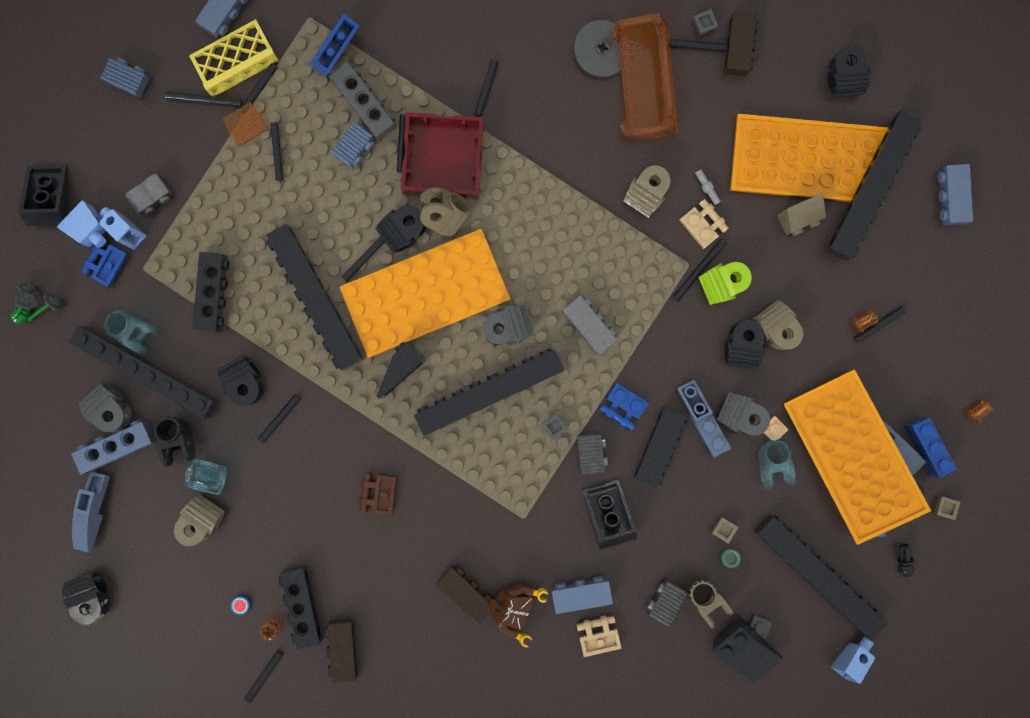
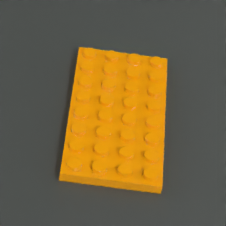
[730,114,888,204]
[339,229,511,358]
[784,369,931,545]

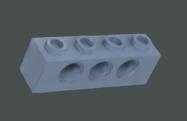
[71,420,157,475]

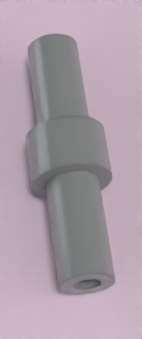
[695,169,721,205]

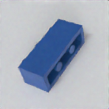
[309,14,360,76]
[904,417,957,478]

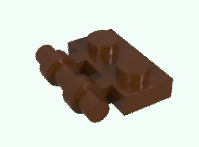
[359,473,397,516]

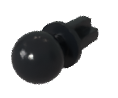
[897,543,914,577]

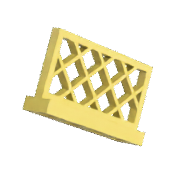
[189,19,279,97]

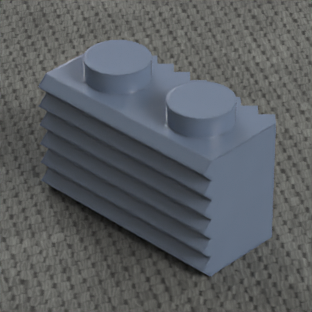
[101,58,150,98]
[331,121,375,169]

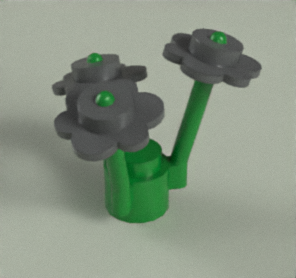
[10,283,62,324]

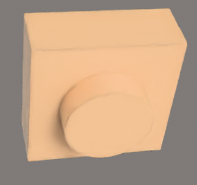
[764,416,788,443]

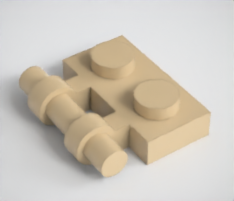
[679,199,729,249]
[576,615,622,657]

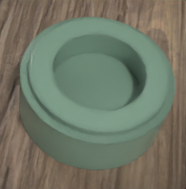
[720,548,741,568]

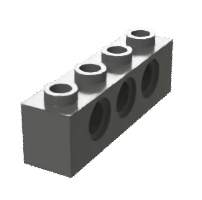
[329,62,396,141]

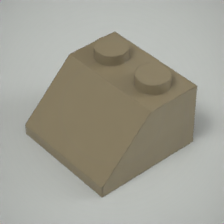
[777,193,826,236]

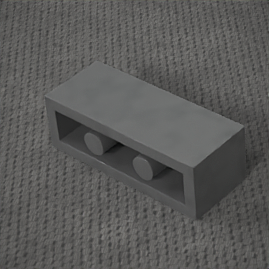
[562,295,617,356]

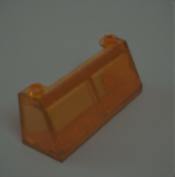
[612,12,678,140]

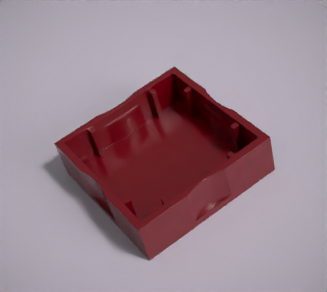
[401,112,484,199]

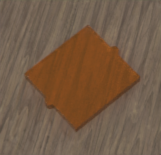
[222,102,268,147]

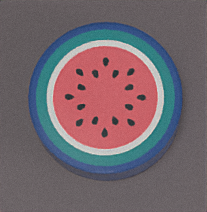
[230,595,251,616]

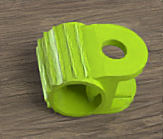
[698,262,752,305]

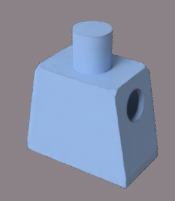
[57,200,106,248]
[99,207,147,250]
[830,637,875,684]

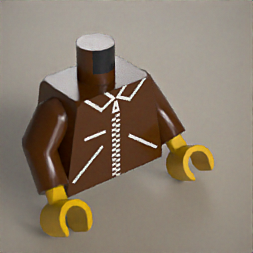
[488,584,548,647]

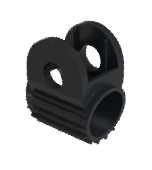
[827,45,870,97]
[375,205,426,254]
[724,320,766,369]
[217,355,264,406]
[153,416,195,467]
[62,571,111,625]

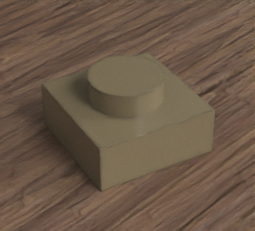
[934,496,961,520]
[711,517,739,544]

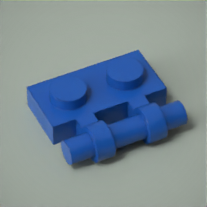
[81,242,129,287]
[599,383,649,431]

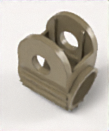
[623,165,671,218]
[420,187,471,236]
[753,300,803,350]
[174,494,225,546]
[688,578,733,629]

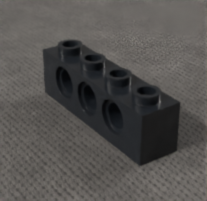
[192,252,230,332]
[279,565,323,649]

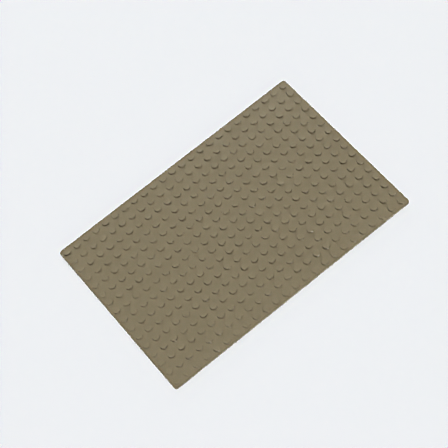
[143,18,689,518]

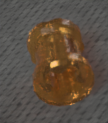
[852,309,878,333]
[966,399,994,424]
[260,619,281,641]

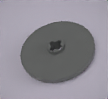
[574,20,630,78]

